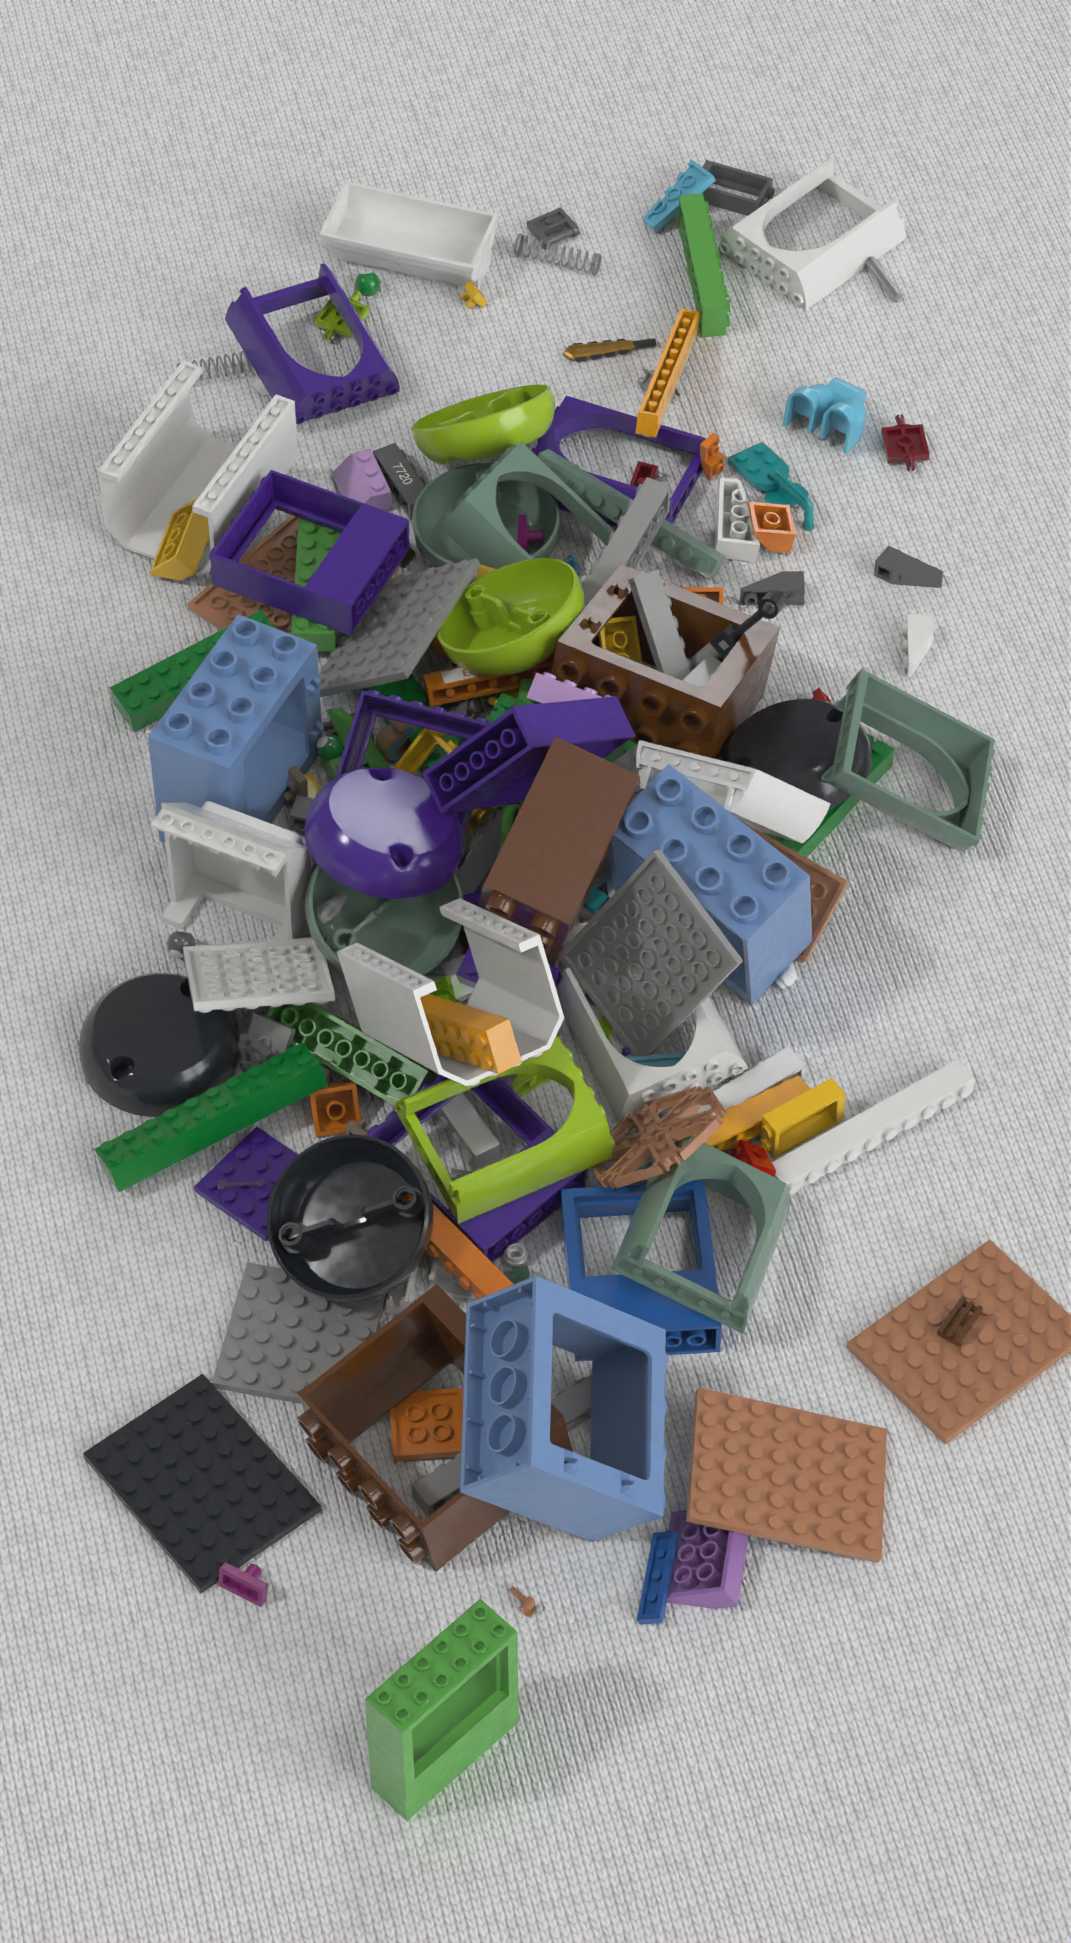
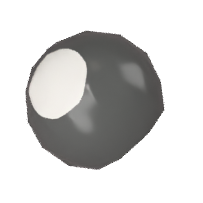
[167,931,196,958]

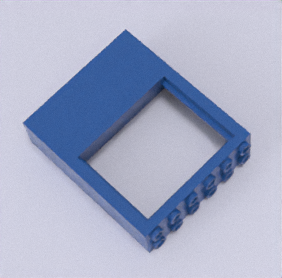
[561,1180,722,1362]

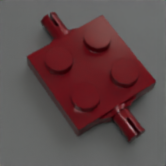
[881,414,929,472]

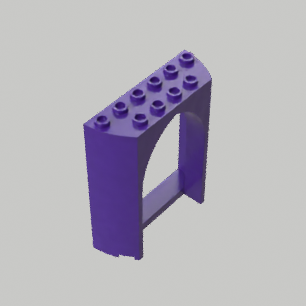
[225,263,400,424]
[531,395,706,527]

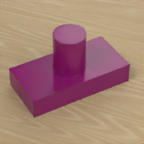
[517,514,545,554]
[218,1562,268,1607]

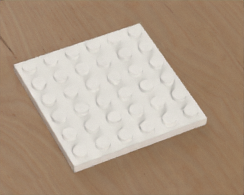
[183,937,335,1013]

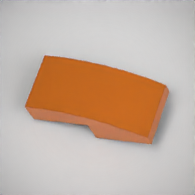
[700,433,724,480]

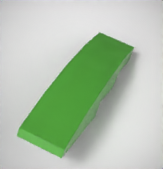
[327,707,390,768]

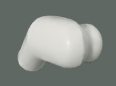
[776,964,797,989]

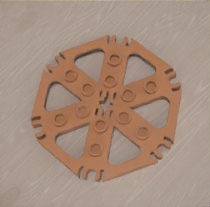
[592,1086,726,1189]

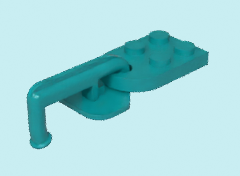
[728,442,814,531]

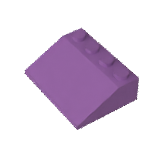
[667,1510,749,1609]

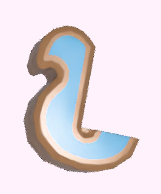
[375,720,417,762]

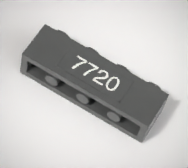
[373,443,425,520]

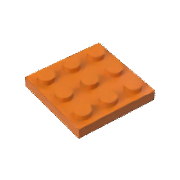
[390,1388,463,1461]

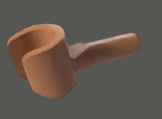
[510,1586,537,1617]

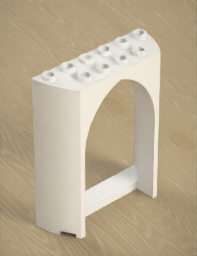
[719,157,906,310]
[636,740,830,843]
[556,967,748,1122]

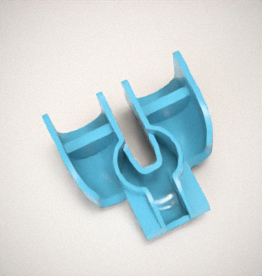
[783,377,867,454]

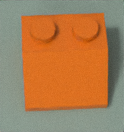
[748,502,796,553]
[309,1080,361,1137]

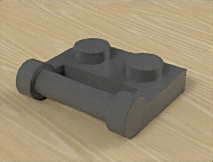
[527,207,580,250]

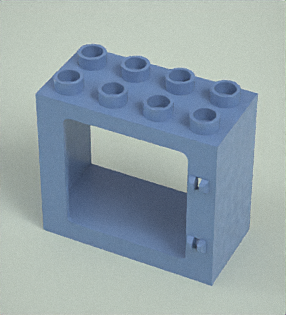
[148,614,323,843]
[608,764,812,1006]
[460,1275,668,1542]

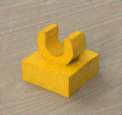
[460,281,488,309]

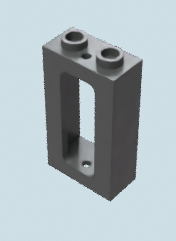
[702,160,775,216]

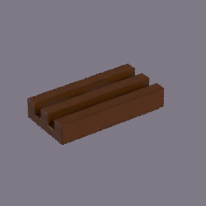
[937,1296,983,1346]

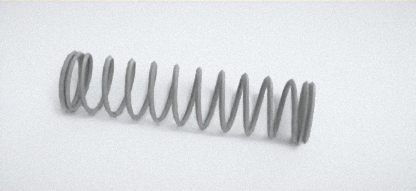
[513,233,602,275]
[177,351,251,381]

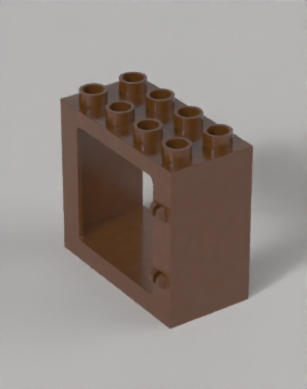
[551,564,780,759]
[478,736,641,966]
[297,1284,573,1571]

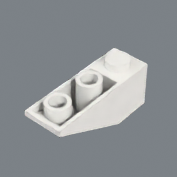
[902,614,934,678]

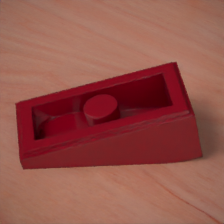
[630,461,659,487]

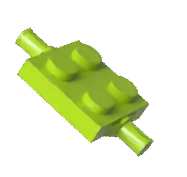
[315,290,370,341]

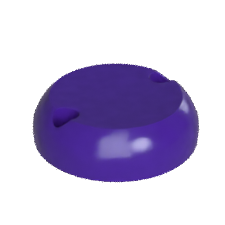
[304,767,463,899]

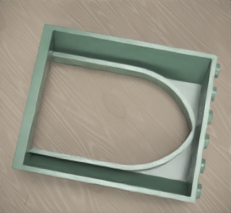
[440,441,615,569]
[821,669,995,850]
[611,1136,790,1334]

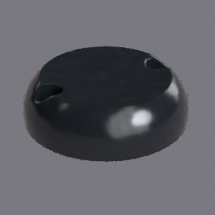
[720,699,873,810]
[79,973,240,1117]
[267,1134,434,1303]

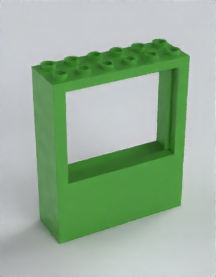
[365,1599,519,1821]

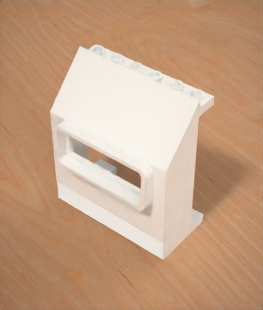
[151,801,311,940]

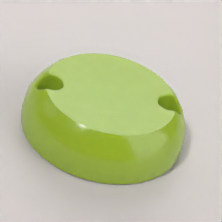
[411,385,555,465]
[437,558,584,676]

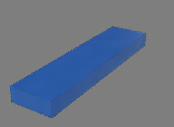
[637,1531,679,1625]

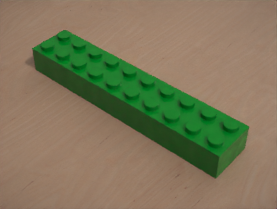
[94,1043,328,1192]

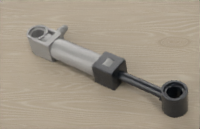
[689,590,786,672]

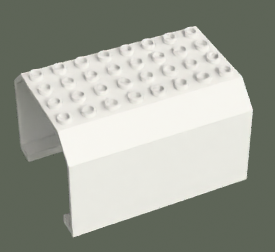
[98,360,298,576]
[337,898,564,1086]

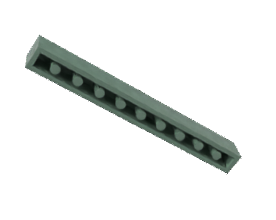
[538,449,726,579]

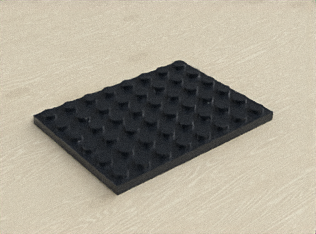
[83,1374,322,1593]

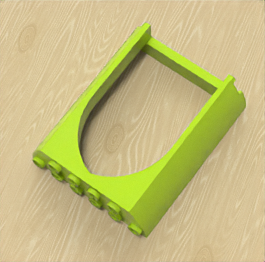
[394,1035,615,1224]

